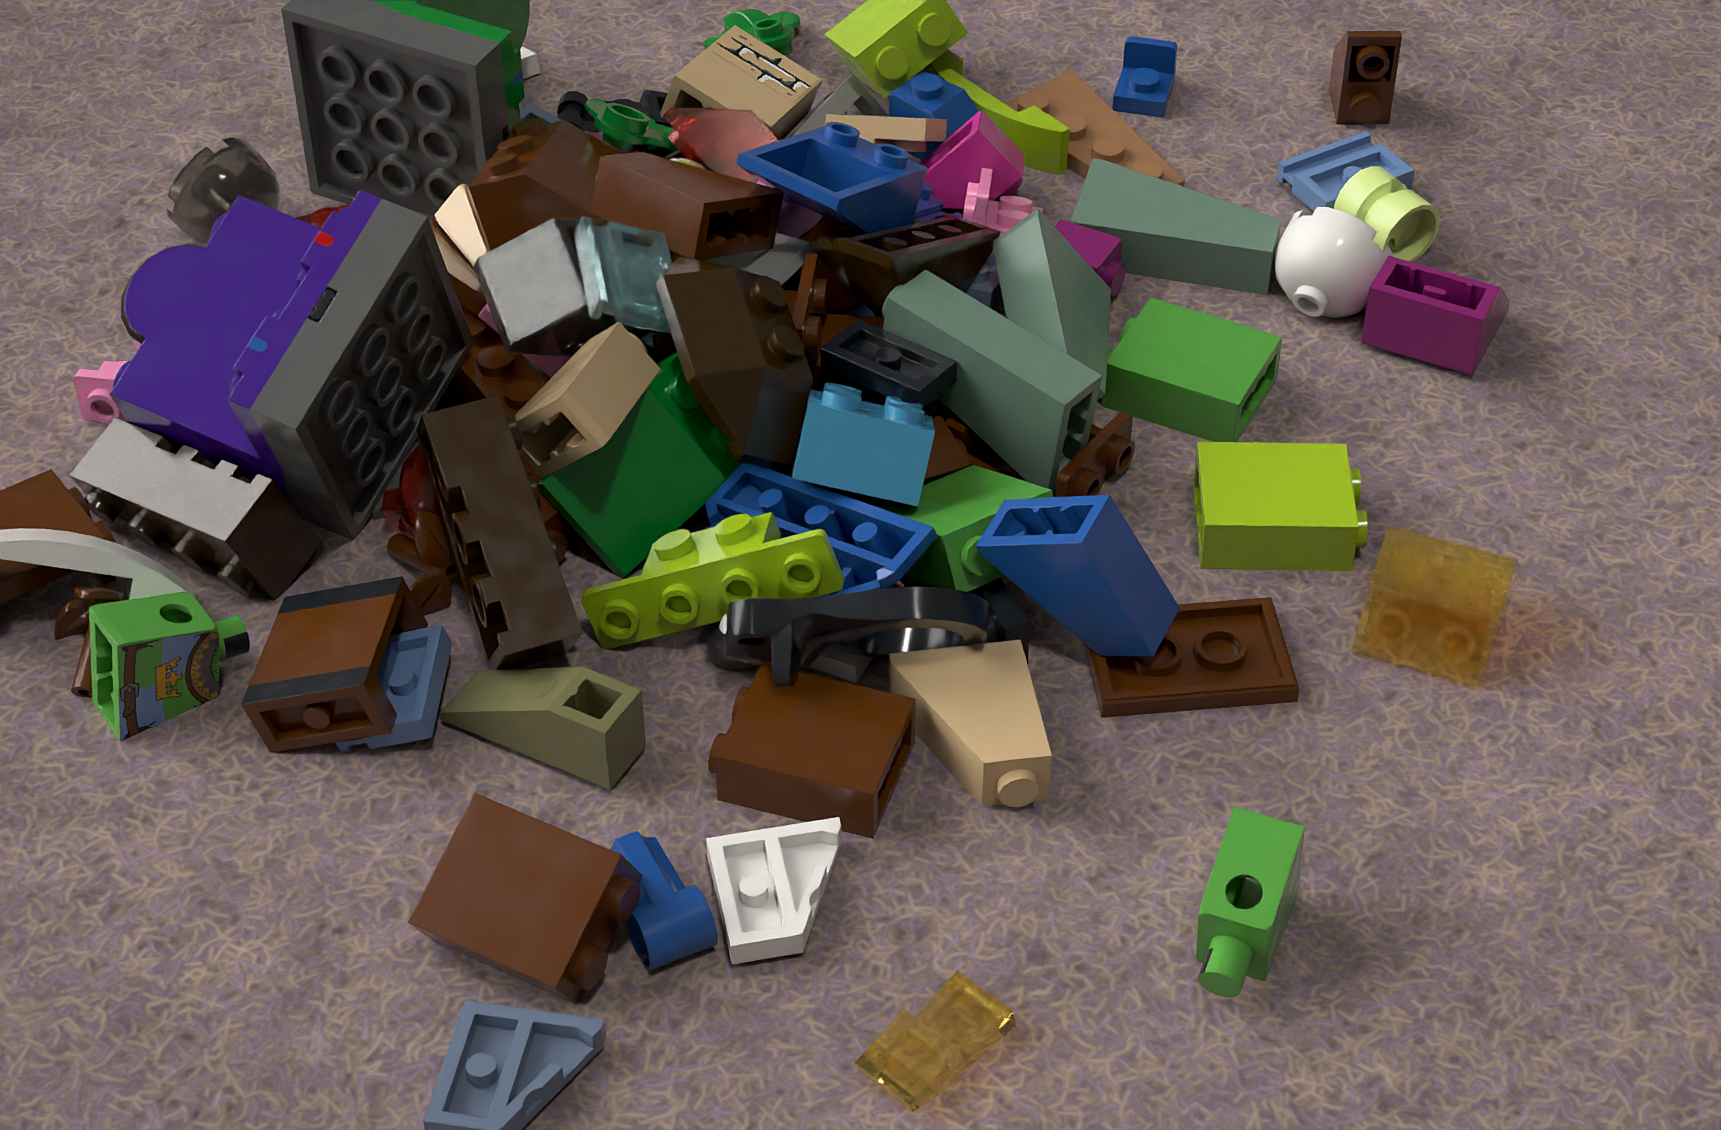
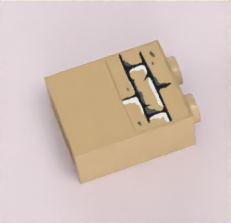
[660,25,823,171]

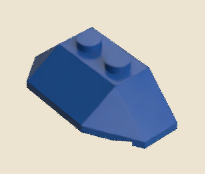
[705,463,937,597]

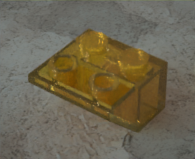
[1352,525,1521,687]

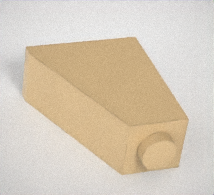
[515,322,660,479]
[889,640,1052,807]

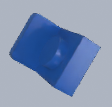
[1112,36,1178,118]

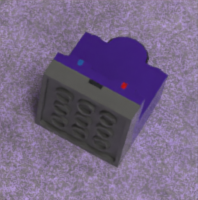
[110,190,474,540]

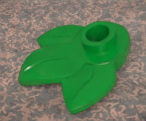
[703,9,801,56]
[585,98,691,151]

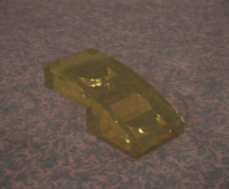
[855,970,1016,1112]

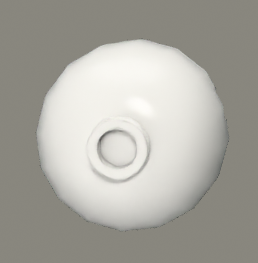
[1275,207,1393,318]

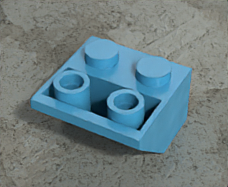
[792,383,935,506]

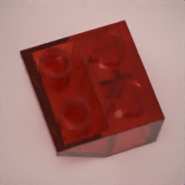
[662,108,783,183]

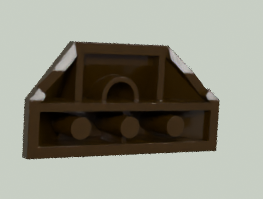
[811,214,1001,317]
[655,257,813,472]

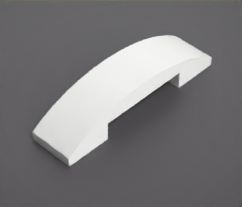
[0,528,196,600]

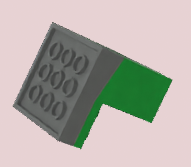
[281,0,530,222]

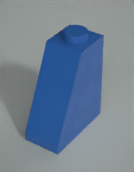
[976,495,1180,656]

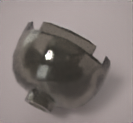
[167,137,280,247]

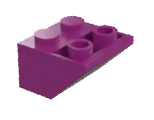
[1361,256,1510,375]

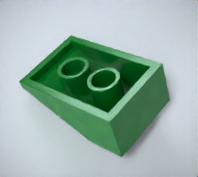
[537,352,742,578]

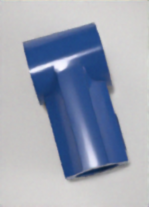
[610,831,718,971]

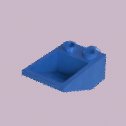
[736,122,928,235]

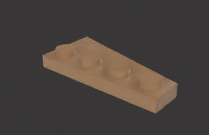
[1005,69,1185,187]

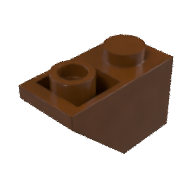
[1329,31,1402,124]

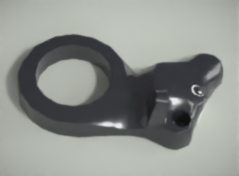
[706,587,990,687]

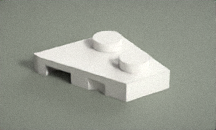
[706,817,842,964]

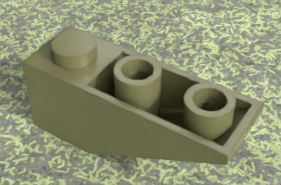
[440,666,646,790]

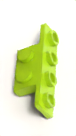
[581,512,845,649]

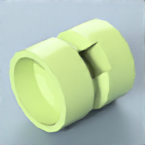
[1334,166,1440,262]

